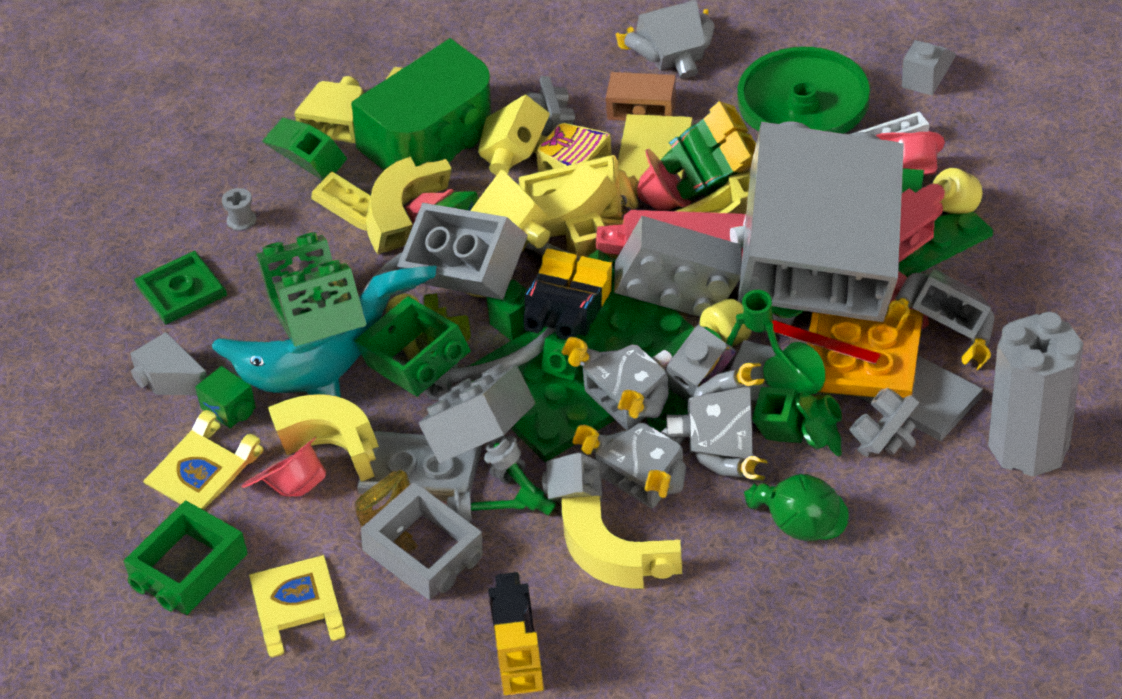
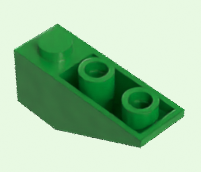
[262,117,348,181]

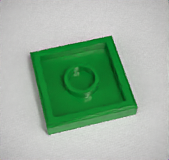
[134,250,227,325]

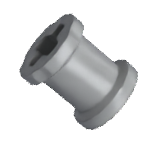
[222,188,257,231]

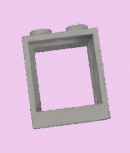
[361,482,483,600]

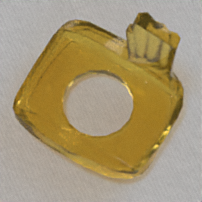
[355,469,419,553]

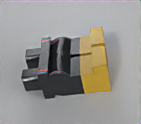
[524,248,612,340]
[488,572,544,695]

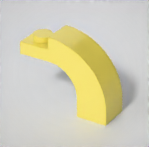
[366,157,452,254]
[529,162,618,237]
[268,394,379,482]
[562,496,682,589]

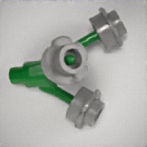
[447,435,556,522]

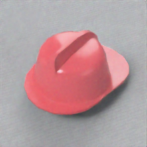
[876,131,945,176]
[637,149,691,211]
[241,436,326,496]

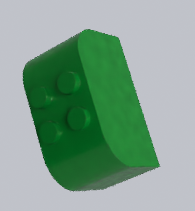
[351,38,491,170]

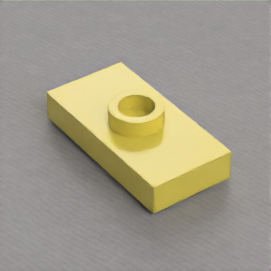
[311,172,370,231]

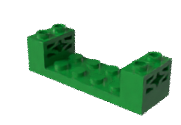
[256,232,367,347]

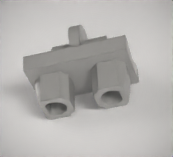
[526,76,575,137]
[850,388,919,457]

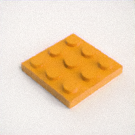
[807,310,923,398]

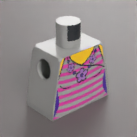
[666,324,737,402]

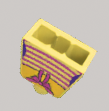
[533,123,612,172]

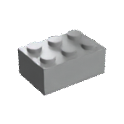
[397,203,528,300]
[614,216,742,317]
[419,364,536,463]

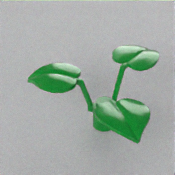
[659,290,825,394]

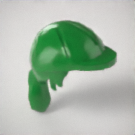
[744,474,849,541]

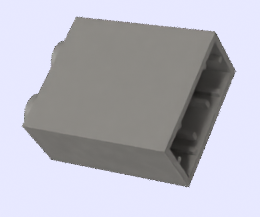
[738,122,904,322]

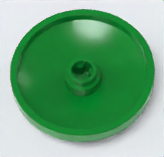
[737,47,870,134]

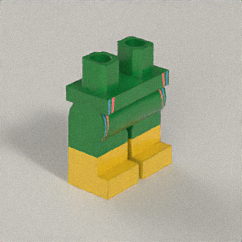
[661,101,756,201]

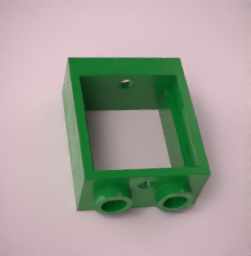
[354,296,471,397]
[123,500,248,615]

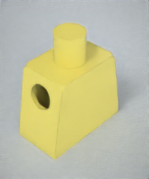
[294,76,364,143]
[478,94,550,175]
[470,170,550,251]

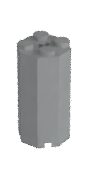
[988,312,1084,477]

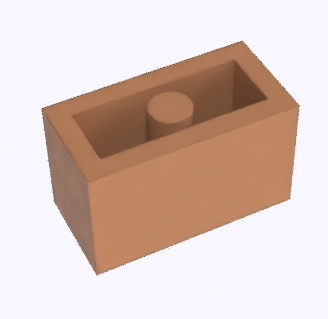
[606,72,677,121]

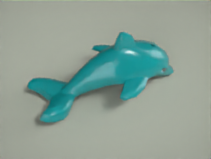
[212,266,437,398]

